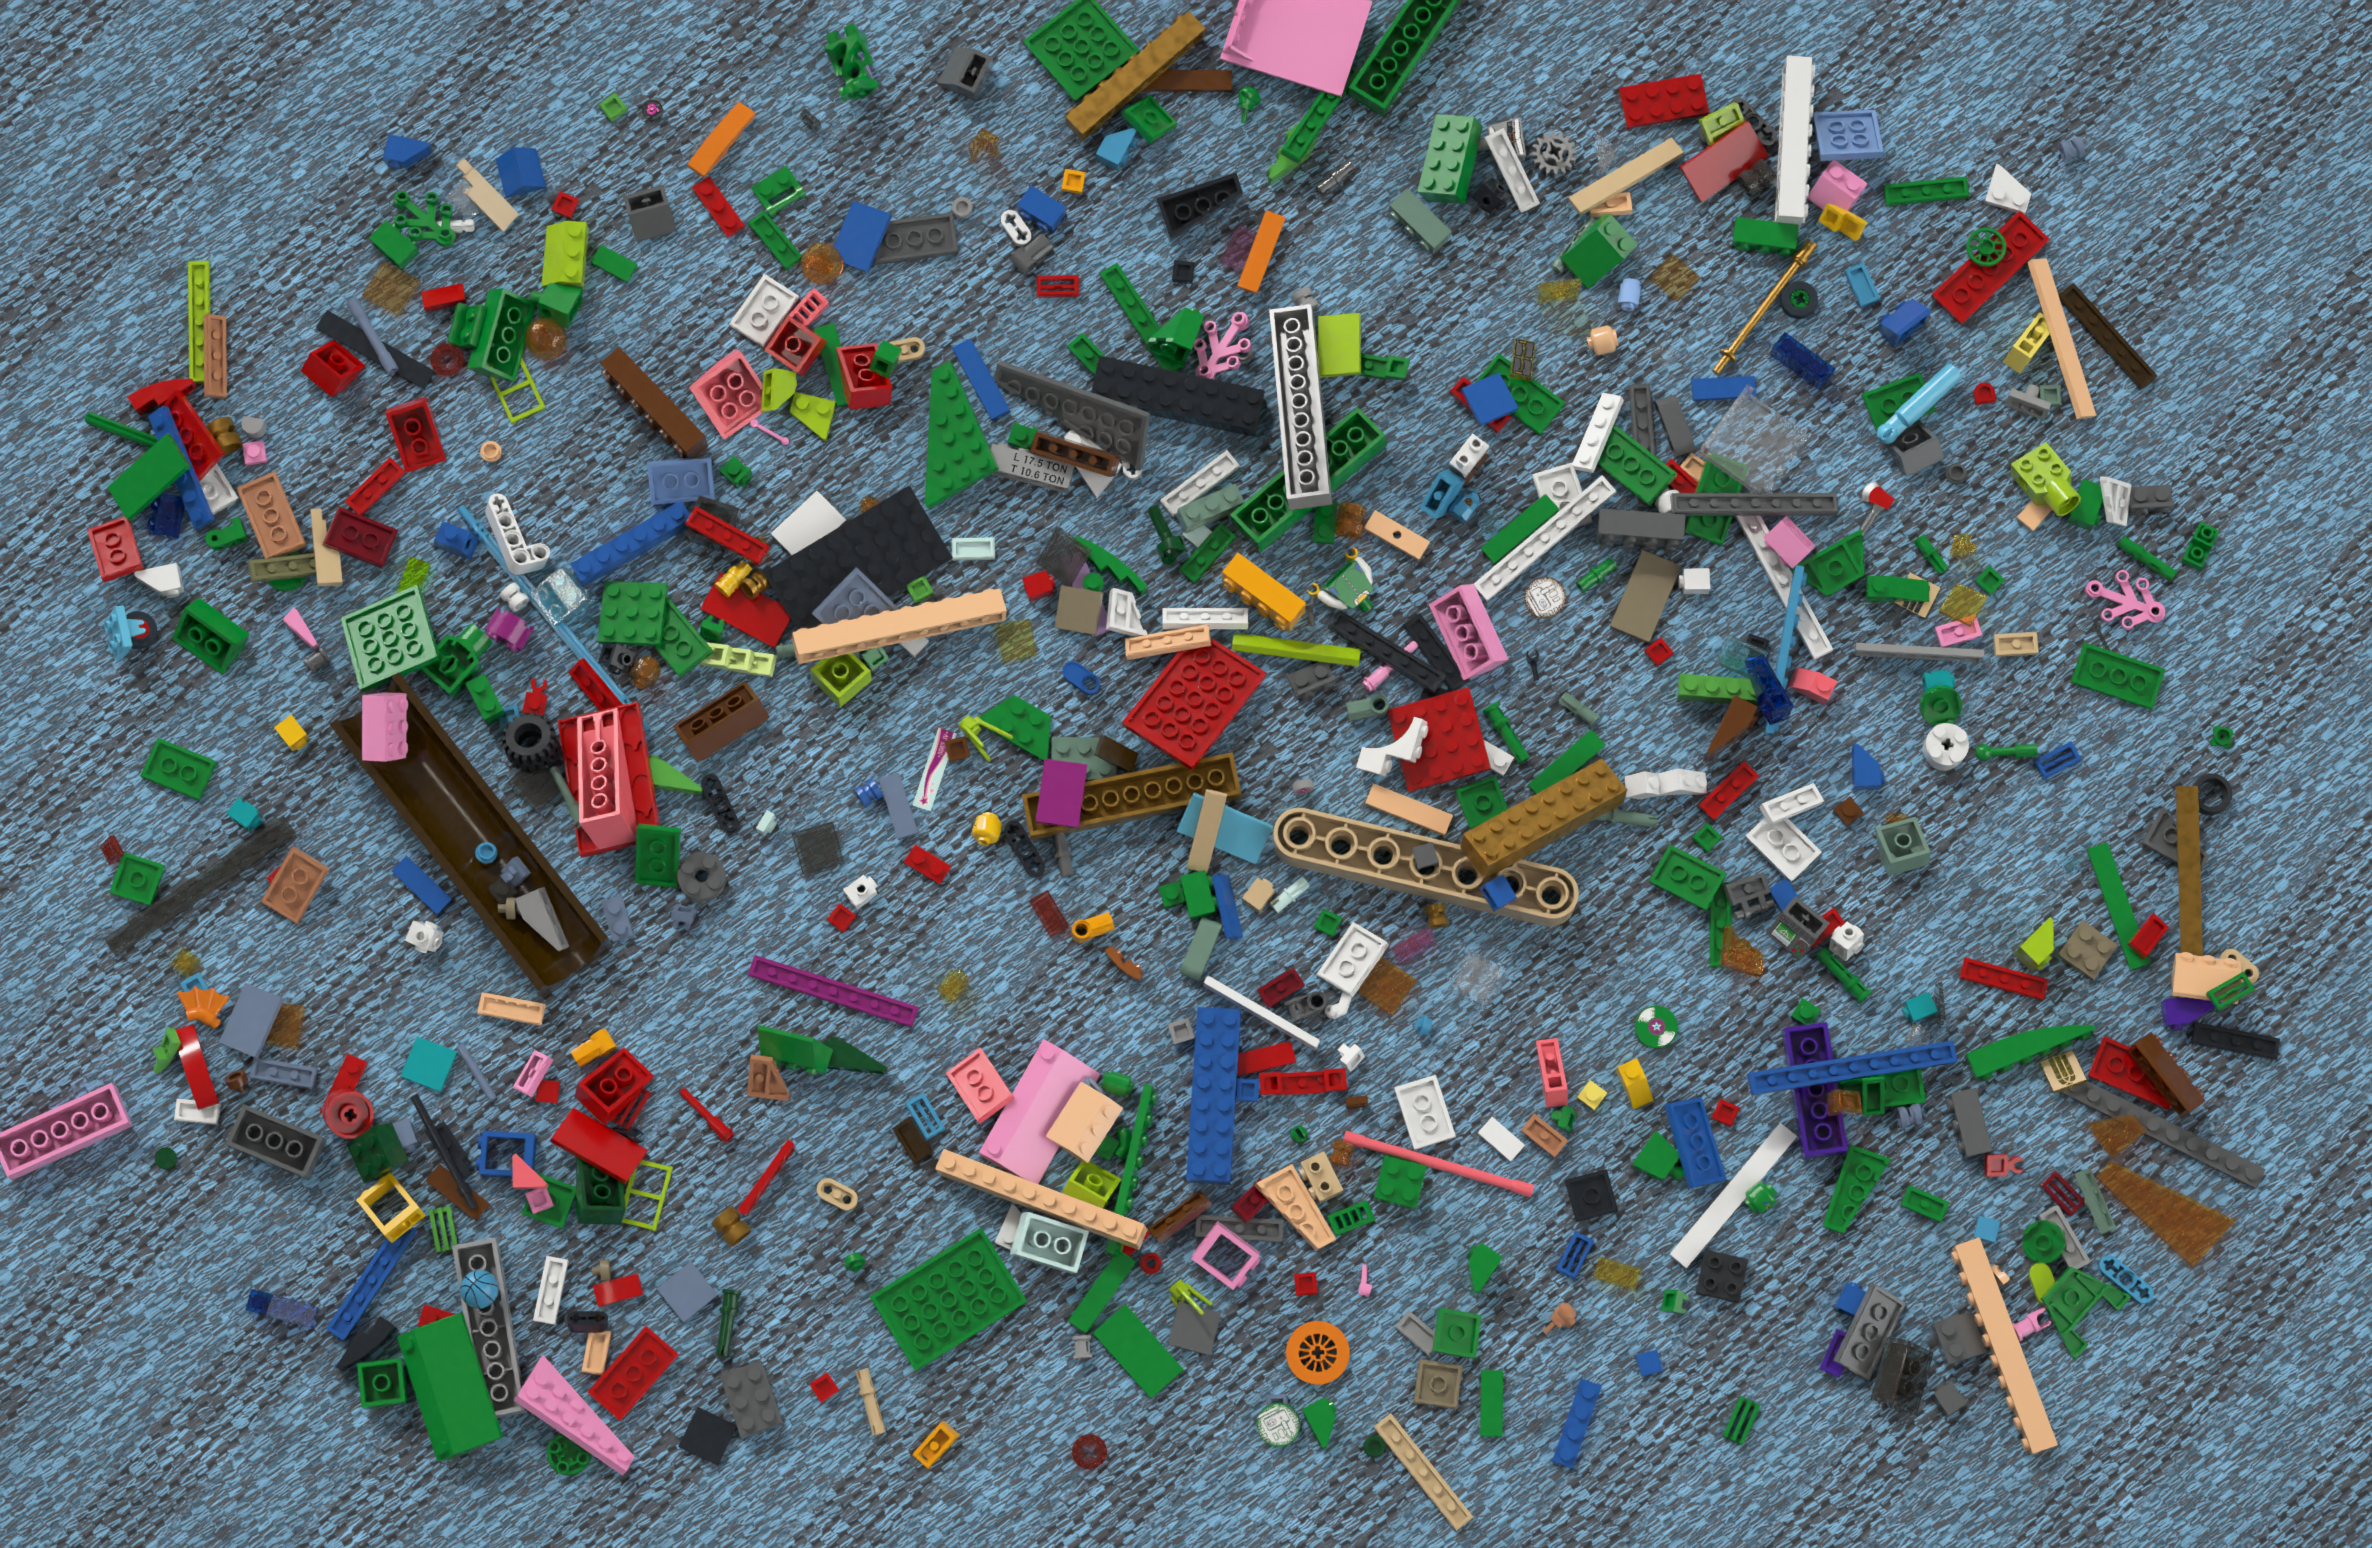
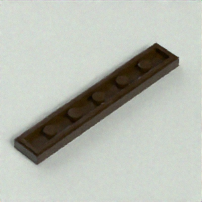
[2059,282,2157,390]

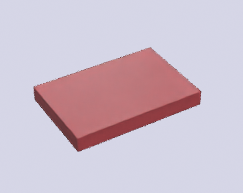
[946,1048,1015,1124]

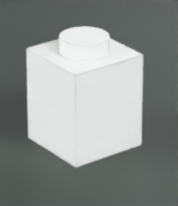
[1678,568,1710,594]

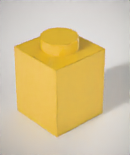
[274,715,310,751]

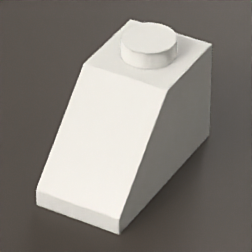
[134,563,184,598]

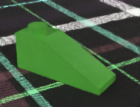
[649,755,703,796]

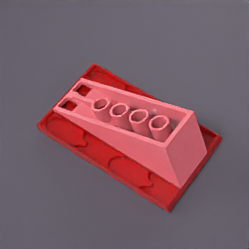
[557,702,660,858]

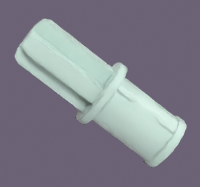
[1270,878,1309,913]

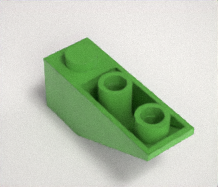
[1266,124,1318,185]

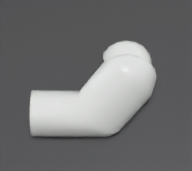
[1325,992,1352,1019]

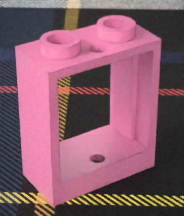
[1191,1221,1260,1290]

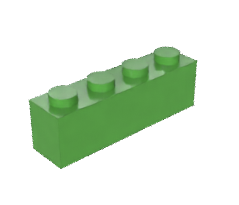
[1676,674,1765,706]

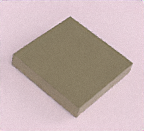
[1054,586,1103,635]
[1413,1359,1463,1410]

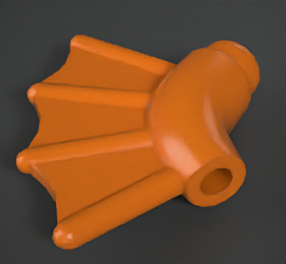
[177,986,230,1029]

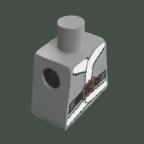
[1477,118,1526,162]

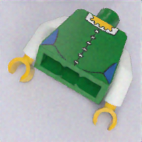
[1307,548,1374,613]

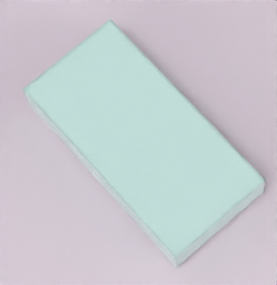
[952,537,995,561]

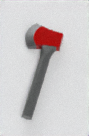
[1860,481,1895,538]

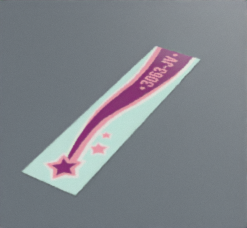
[913,728,957,811]

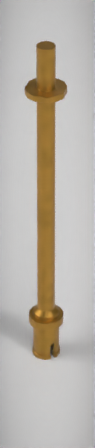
[1712,239,1817,375]

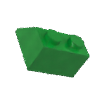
[1466,1242,1503,1298]

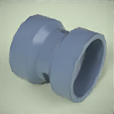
[2058,137,2086,162]
[1896,1104,1923,1129]

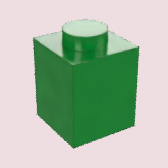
[869,340,902,378]

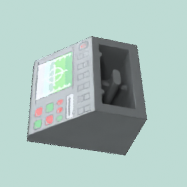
[1766,896,1829,961]

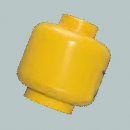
[972,812,1002,846]

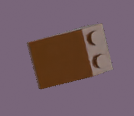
[1703,696,1759,763]

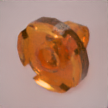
[801,243,843,285]

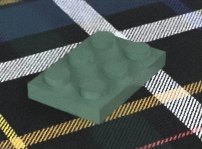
[1052,737,1116,781]

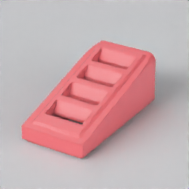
[789,288,829,327]

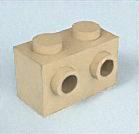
[1298,1151,1343,1204]

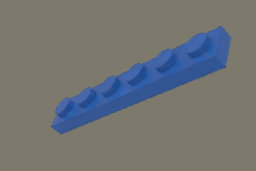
[148,406,215,529]
[326,1227,418,1341]

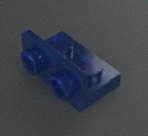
[147,492,185,540]

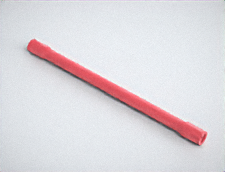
[1343,1131,1534,1197]

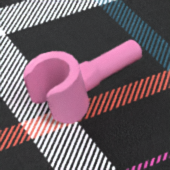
[1358,1265,1372,1297]

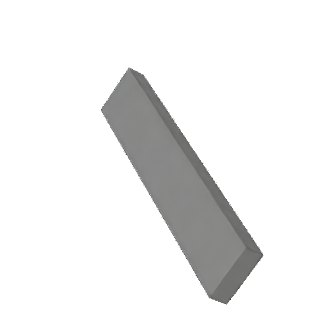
[1853,643,1984,663]

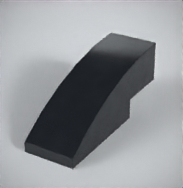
[335,1316,397,1371]

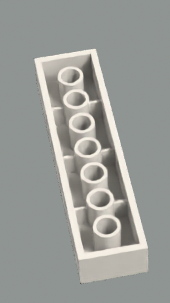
[1774,56,1815,230]

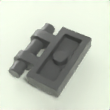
[1723,872,1775,920]

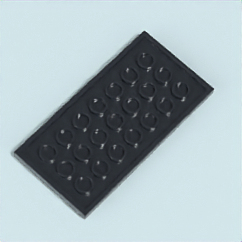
[763,485,953,630]

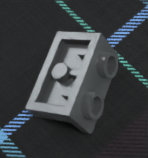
[2129,485,2175,516]
[1287,662,1337,700]

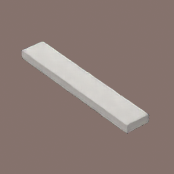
[1203,976,1320,1051]

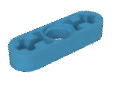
[2098,1255,2154,1304]

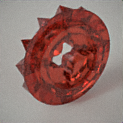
[430,343,465,377]
[1072,1434,1107,1470]

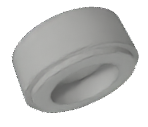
[952,197,973,219]
[1292,779,1314,794]

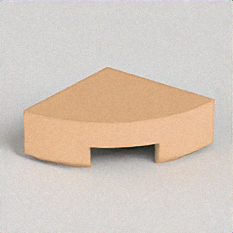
[1991,1265,2010,1287]

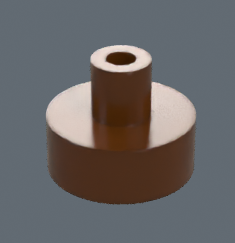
[225,1070,248,1093]

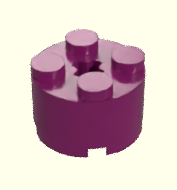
[484,607,535,653]

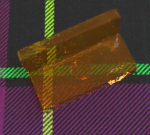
[969,128,1001,163]

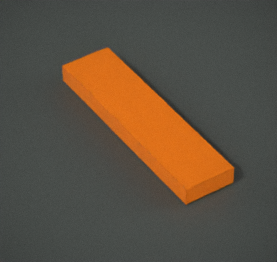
[1237,210,1286,295]

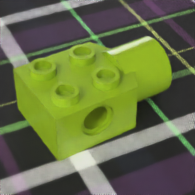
[2011,442,2081,516]

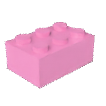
[362,692,408,762]

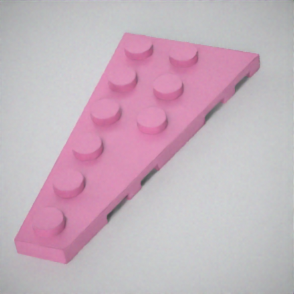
[514,1355,634,1476]

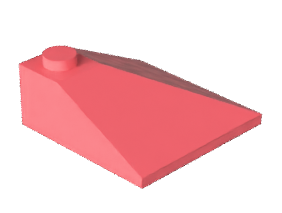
[689,349,763,440]

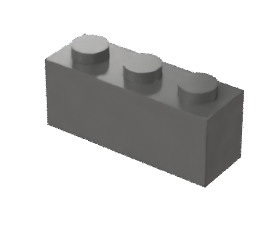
[1946,1088,1993,1159]

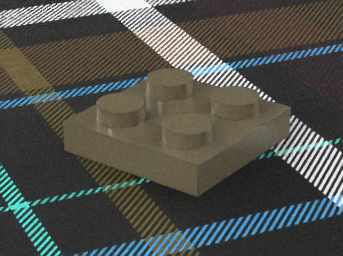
[2057,920,2118,981]

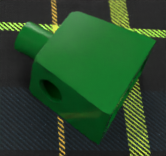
[529,283,583,329]
[1631,1131,1684,1182]

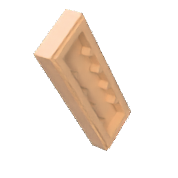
[477,992,546,1026]

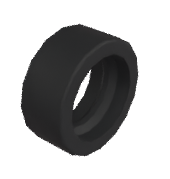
[2192,773,2232,816]

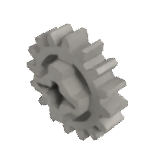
[1531,131,1577,177]

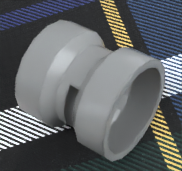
[1291,286,1319,311]

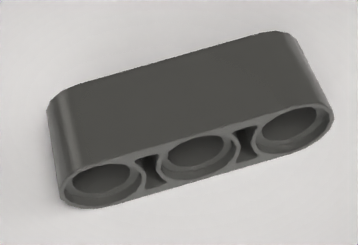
[1654,394,1695,457]

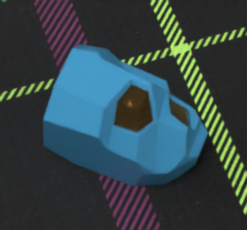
[1448,488,1479,524]

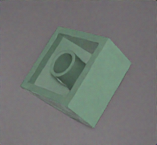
[1875,817,1931,876]

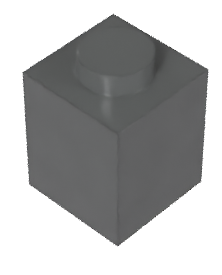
[1931,1381,1967,1417]

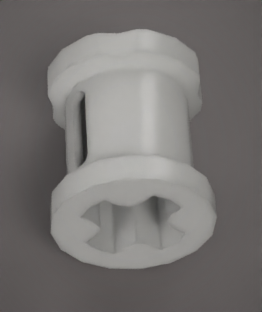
[1072,1335,1093,1359]

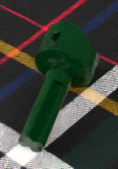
[1148,505,1188,565]

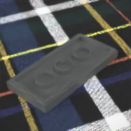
[875,212,959,265]
[1833,1283,1906,1381]

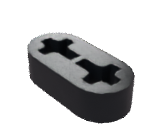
[567,1311,609,1333]

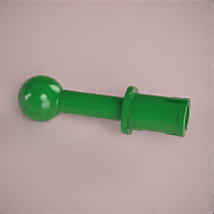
[1975,743,2038,761]

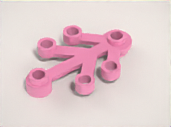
[1193,312,1252,380]
[2085,570,2165,630]

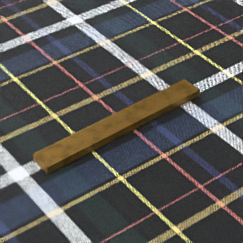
[2176,786,2203,956]

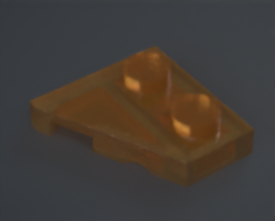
[1720,925,1764,978]
[2087,1114,2148,1158]

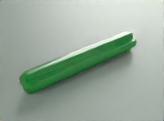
[85,412,158,448]

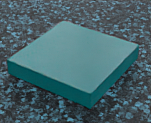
[400,1036,458,1092]

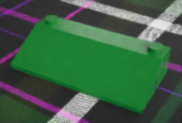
[397,1312,503,1462]

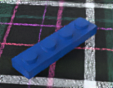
[1552,1378,1602,1469]

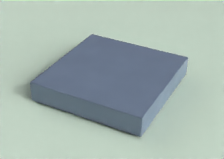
[657,1261,718,1323]

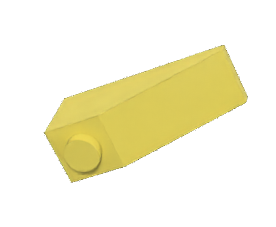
[2003,313,2050,374]

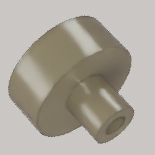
[498,898,517,919]
[592,1259,611,1282]

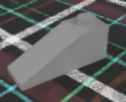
[515,887,569,951]

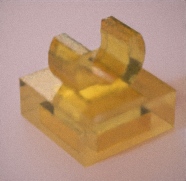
[1950,533,1978,558]

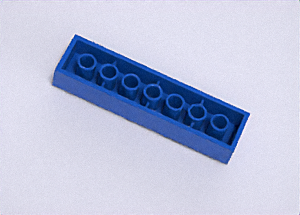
[1186,1007,1241,1185]

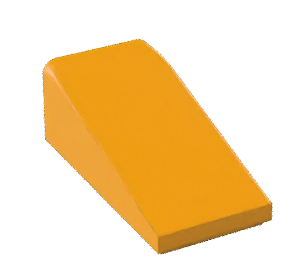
[912,1421,960,1469]

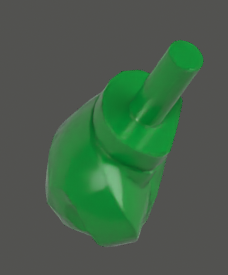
[1239,86,1261,123]

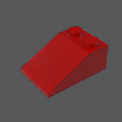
[836,343,892,410]
[385,396,447,473]
[574,1047,654,1125]

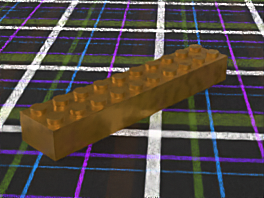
[1022,752,1242,841]

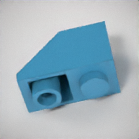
[1096,128,1139,171]

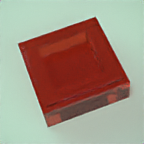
[100,835,124,865]

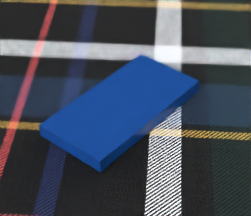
[1664,1097,1727,1189]

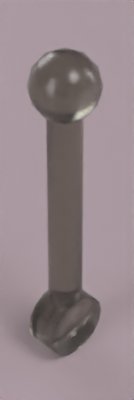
[2091,622,2111,651]

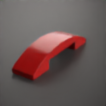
[175,1024,219,1110]
[1259,1068,1347,1096]

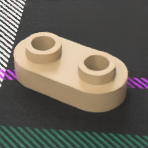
[889,337,925,364]
[2219,949,2259,984]
[817,1178,858,1211]

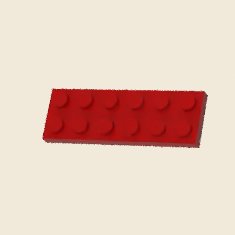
[1931,211,2050,325]

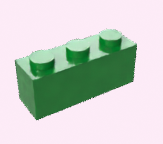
[1731,217,1799,257]

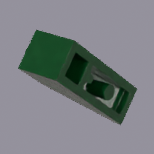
[824,1037,888,1075]

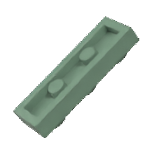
[2075,1168,2117,1234]

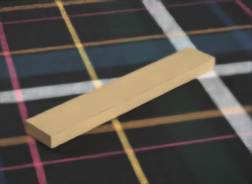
[1568,137,1684,216]
[1373,1413,1474,1531]

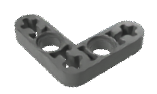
[1698,98,1777,148]

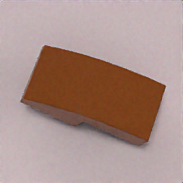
[1105,946,1143,983]

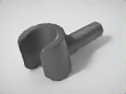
[1302,595,1315,626]

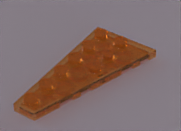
[2095,1161,2237,1268]

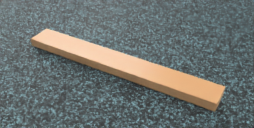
[2027,258,2096,419]

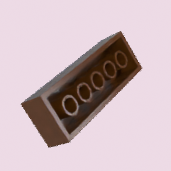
[600,347,708,459]

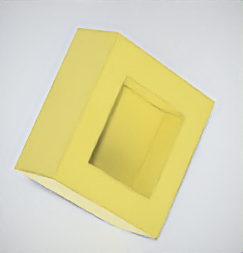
[1577,1080,1607,1111]

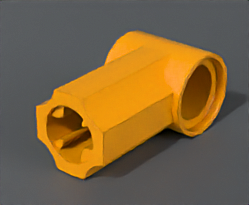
[1071,912,1115,943]
[570,1028,617,1068]

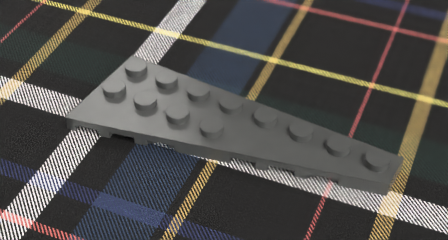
[995,361,1150,471]

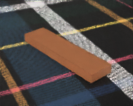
[204,314,227,399]

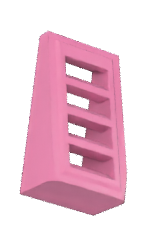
[283,608,319,651]

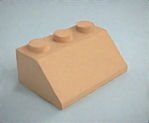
[2172,952,2241,1004]
[1045,1082,1123,1163]

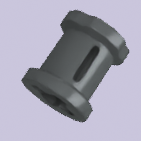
[303,646,331,674]

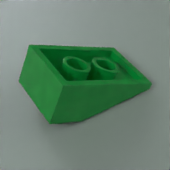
[1559,214,1638,289]

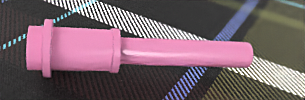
[1362,641,1419,692]

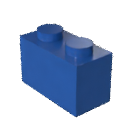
[1017,185,1066,233]

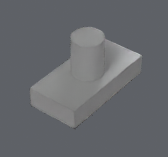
[2004,385,2051,420]

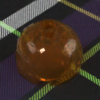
[525,318,568,361]

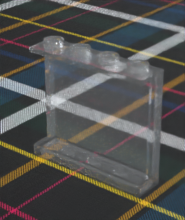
[1698,384,1810,497]

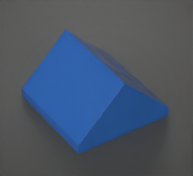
[496,147,546,198]

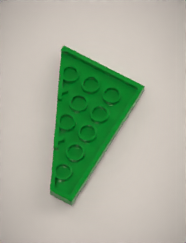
[925,361,999,509]

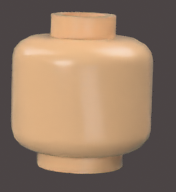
[1587,325,1619,355]

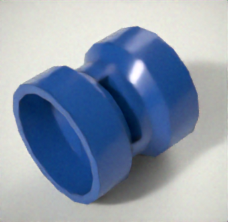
[854,778,883,808]

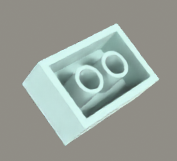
[1010,1212,1089,1274]

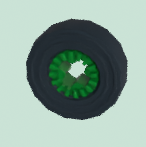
[1780,281,1818,319]

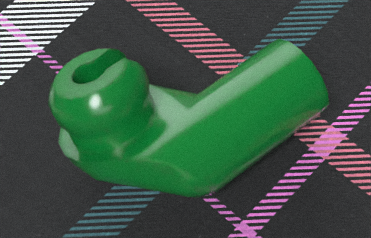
[1114,1126,1132,1160]

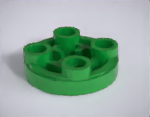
[547,1433,592,1476]

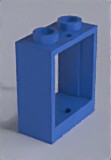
[476,1131,537,1179]

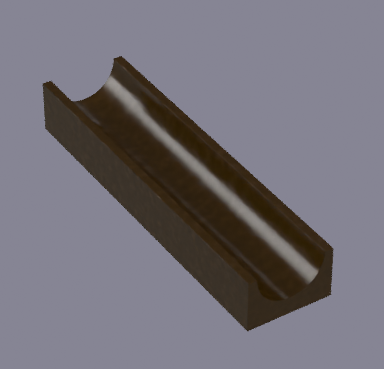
[330,672,613,999]

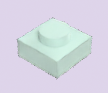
[756,810,777,836]

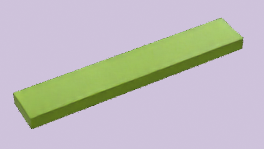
[188,261,211,384]
[1231,633,1361,667]

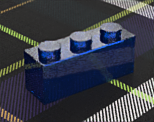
[1770,332,1836,392]

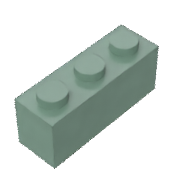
[1389,188,1452,254]
[1176,483,1244,534]

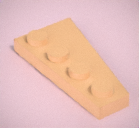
[1254,1164,1336,1251]

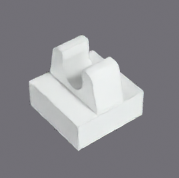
[1338,1043,1365,1072]

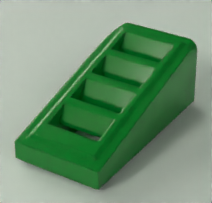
[1327,1200,1375,1238]

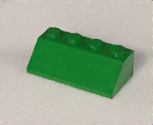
[467,288,536,382]

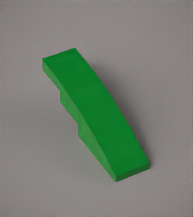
[1074,536,1148,596]

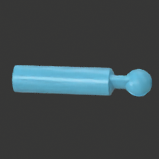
[1877,363,1962,444]

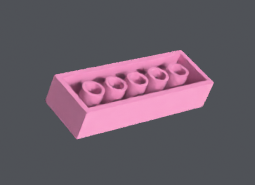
[0,1083,133,1180]

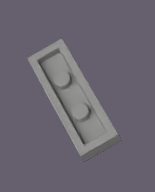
[2038,1205,2091,1269]

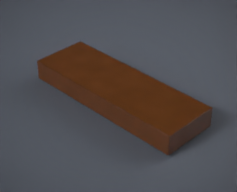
[425,1164,491,1221]
[1148,1190,1212,1244]

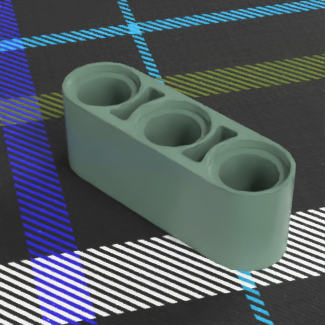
[1179,917,1223,981]

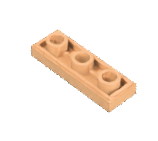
[1364,510,1430,561]

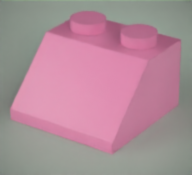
[1807,160,1867,211]
[1763,516,1816,569]

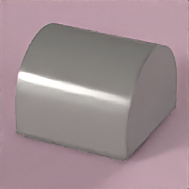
[242,416,267,439]

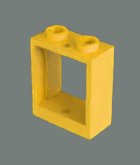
[356,1172,426,1243]

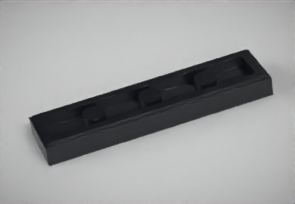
[1403,613,1470,692]
[2190,1022,2280,1061]

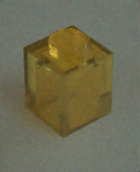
[936,969,970,1005]

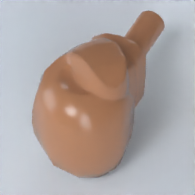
[1542,1302,1576,1334]

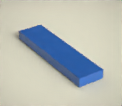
[952,338,1010,421]

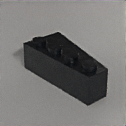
[1156,173,1243,242]

